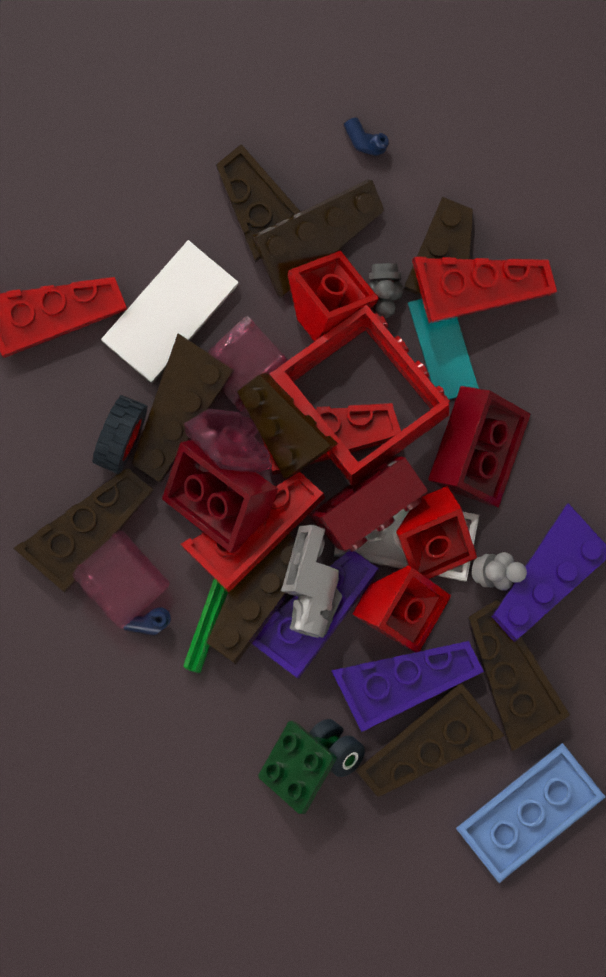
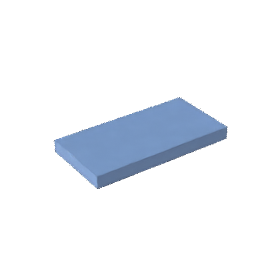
[456,743,606,883]

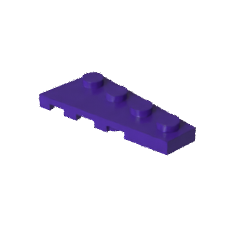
[492,503,606,642]
[252,550,380,679]
[331,641,484,732]

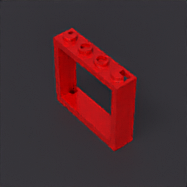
[270,304,450,486]

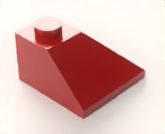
[288,250,379,342]
[396,486,477,579]
[352,566,451,653]

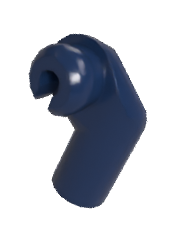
[343,117,389,156]
[124,607,171,635]

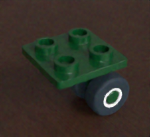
[258,719,365,814]

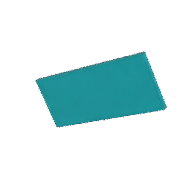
[408,299,479,400]

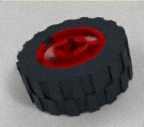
[92,395,148,474]

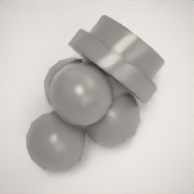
[472,552,527,590]

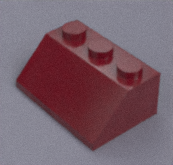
[428,386,531,508]
[162,436,278,553]
[308,456,428,552]

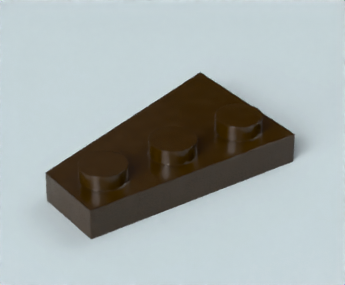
[216,144,301,263]
[404,197,473,297]
[237,373,338,479]

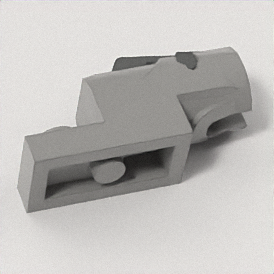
[281,525,342,638]

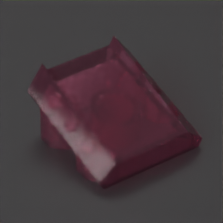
[208,316,288,412]
[184,409,272,473]
[72,531,170,629]

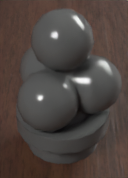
[368,263,404,318]

